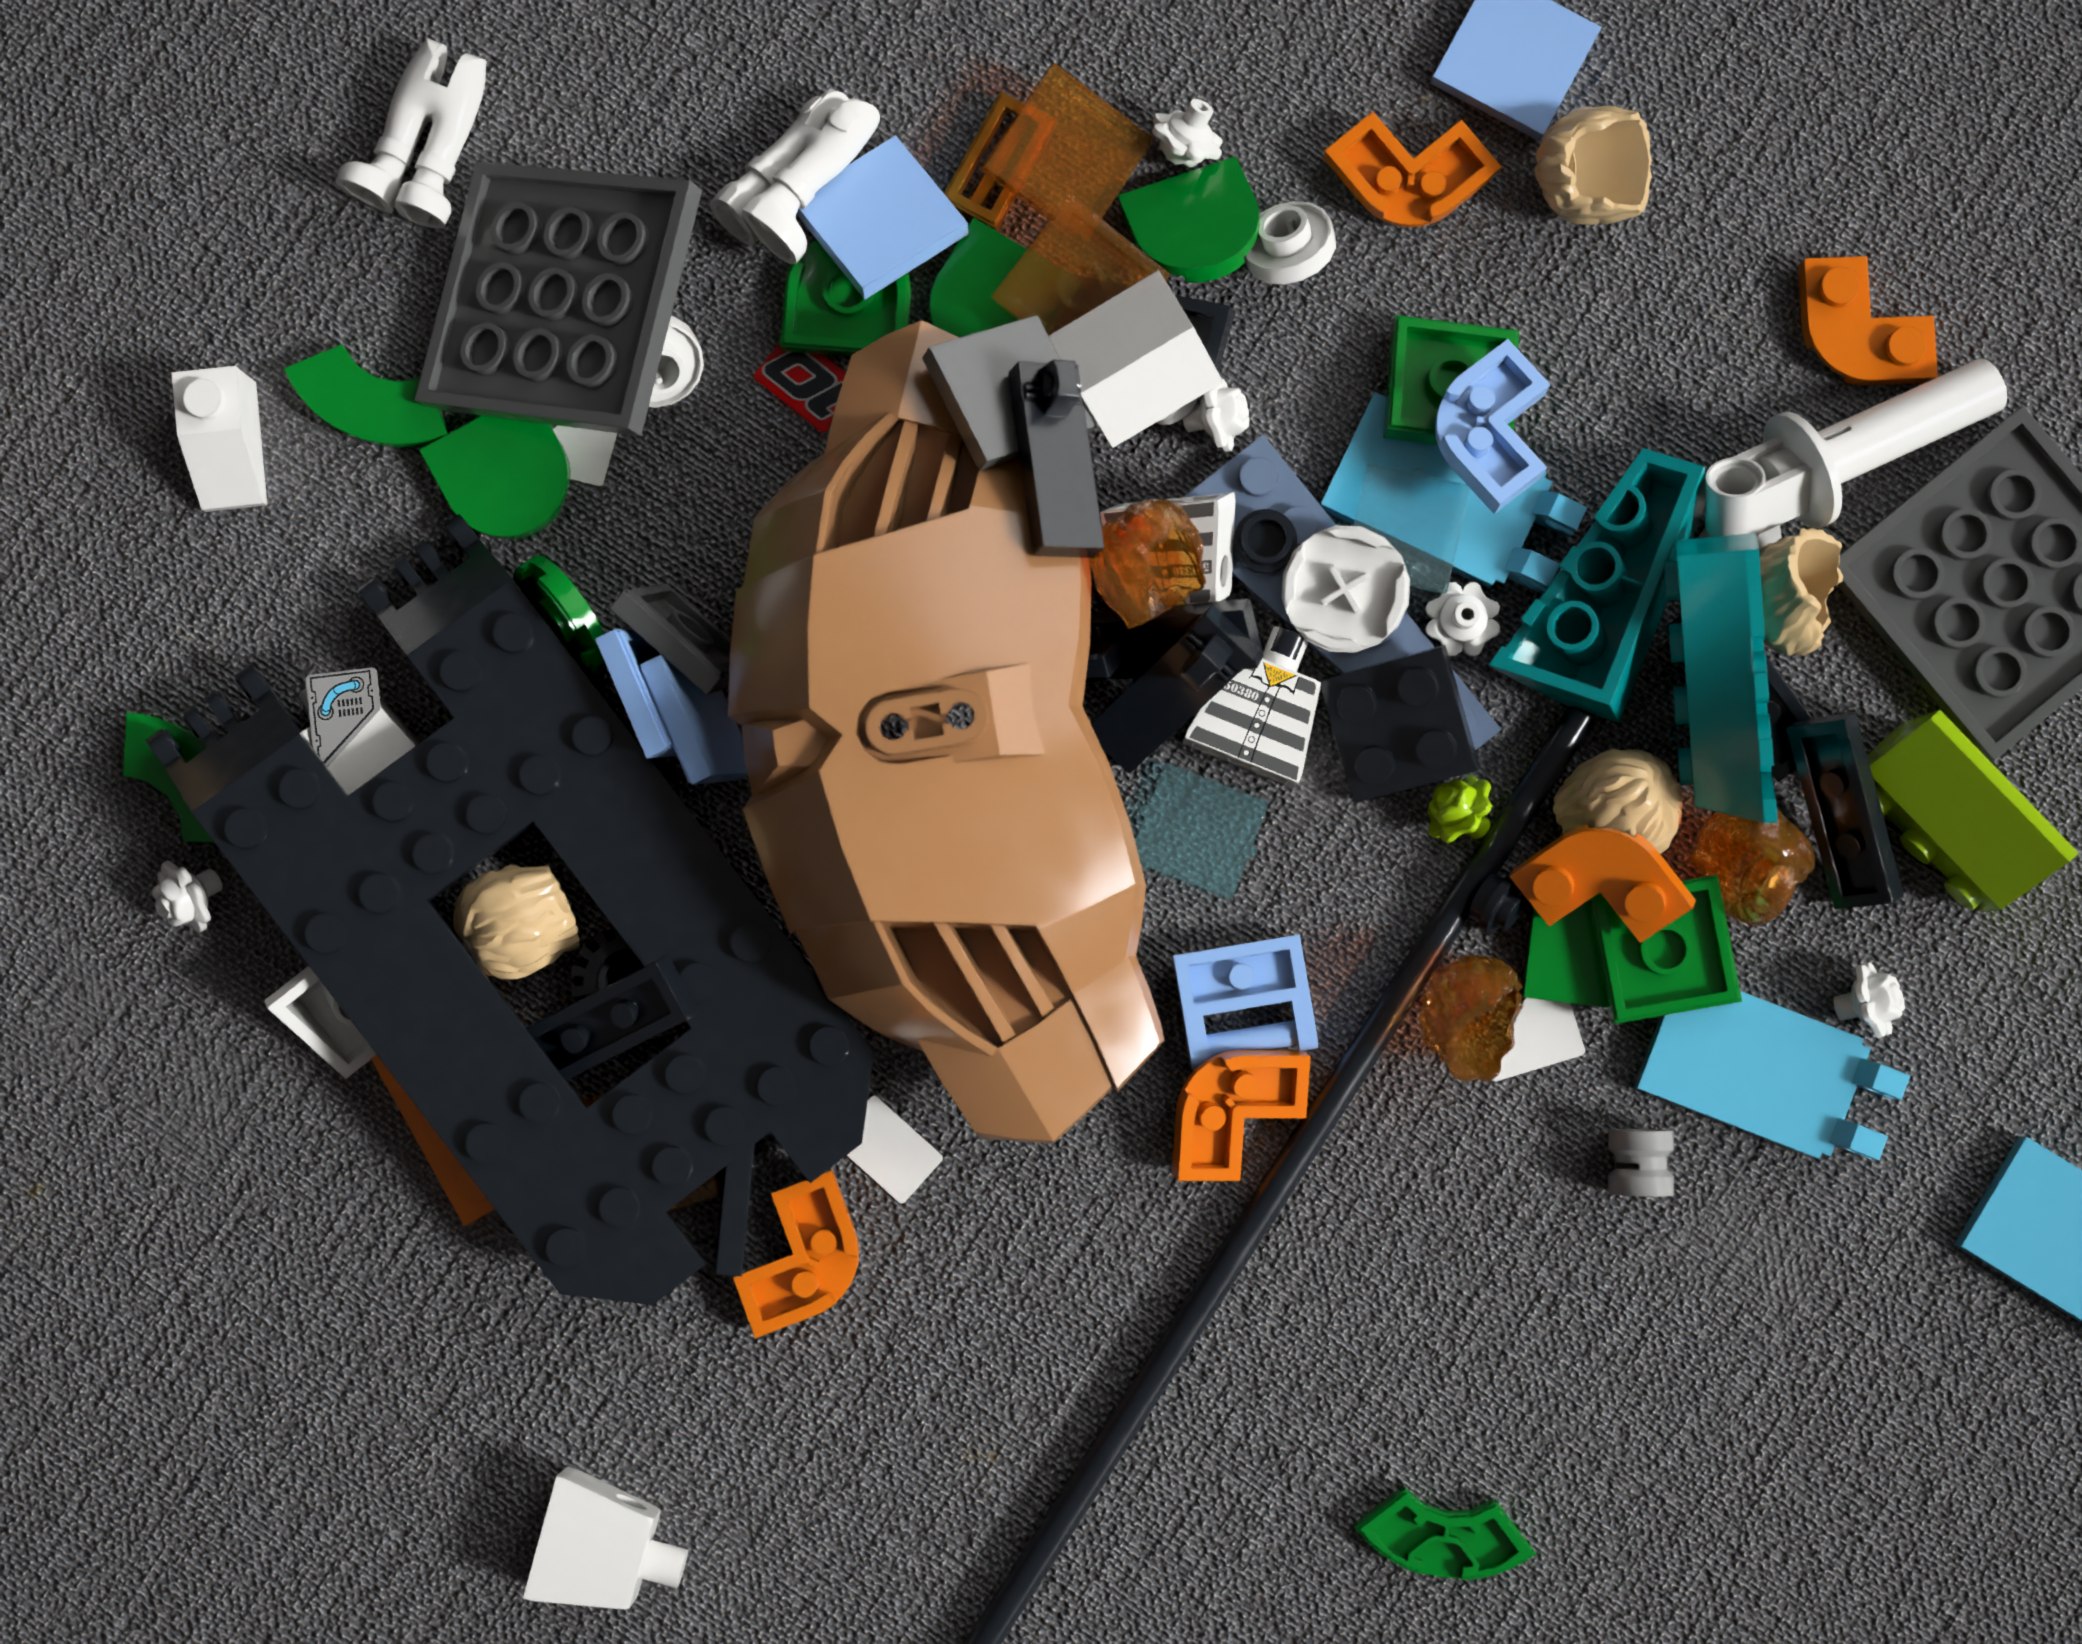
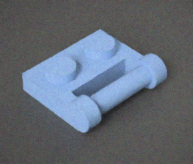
[1172,934,1318,1069]

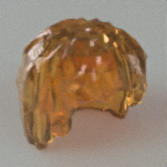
[1089,499,1206,629]
[1420,955,1523,1082]

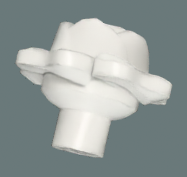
[1152,99,1222,168]
[1183,379,1250,452]
[1425,582,1500,656]
[151,860,222,933]
[1834,962,1905,1038]

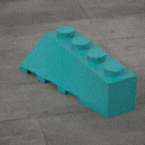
[1489,448,1706,723]
[1664,533,1778,823]

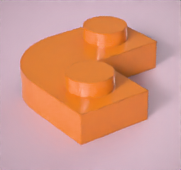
[1322,111,1502,227]
[1798,256,1938,386]
[1509,824,1696,943]
[1172,1049,1311,1181]
[733,1169,859,1338]

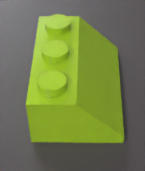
[1867,710,2078,912]

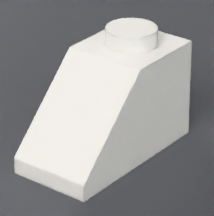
[171,366,267,512]

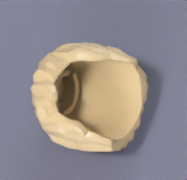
[1534,106,1652,225]
[1759,527,1843,656]
[1553,748,1683,854]
[453,864,580,980]

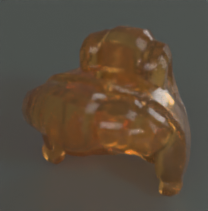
[1689,810,1815,926]

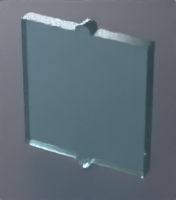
[1353,463,1470,594]
[1135,762,1269,900]

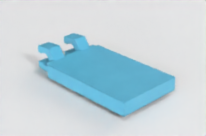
[1320,392,1588,594]
[1633,991,1910,1160]
[1954,1136,2082,1323]

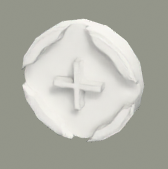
[1282,525,1410,653]

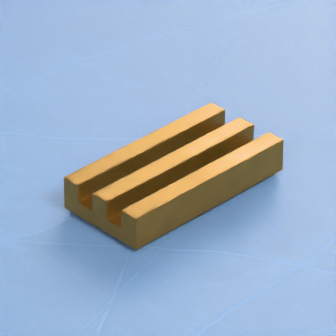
[944,91,1056,232]

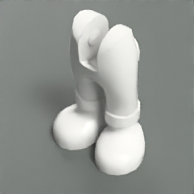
[335,38,486,229]
[710,88,880,264]

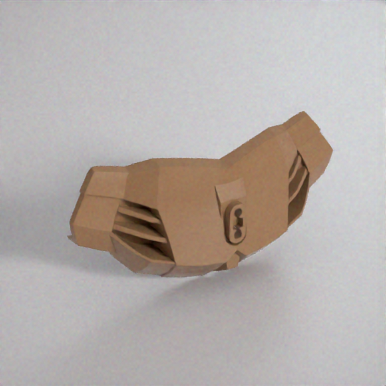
[728,320,1164,1143]

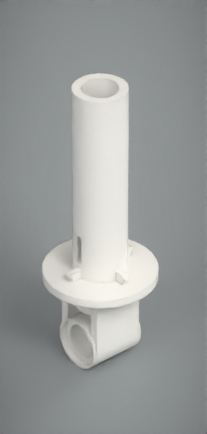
[1705,358,2007,537]

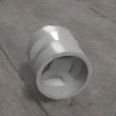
[1608,1129,1674,1197]

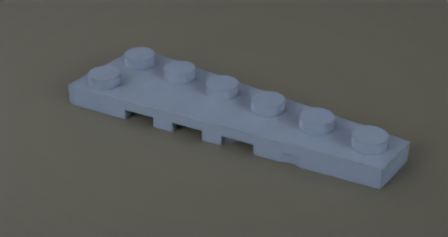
[1184,435,1501,750]

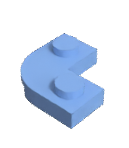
[1435,339,1551,514]

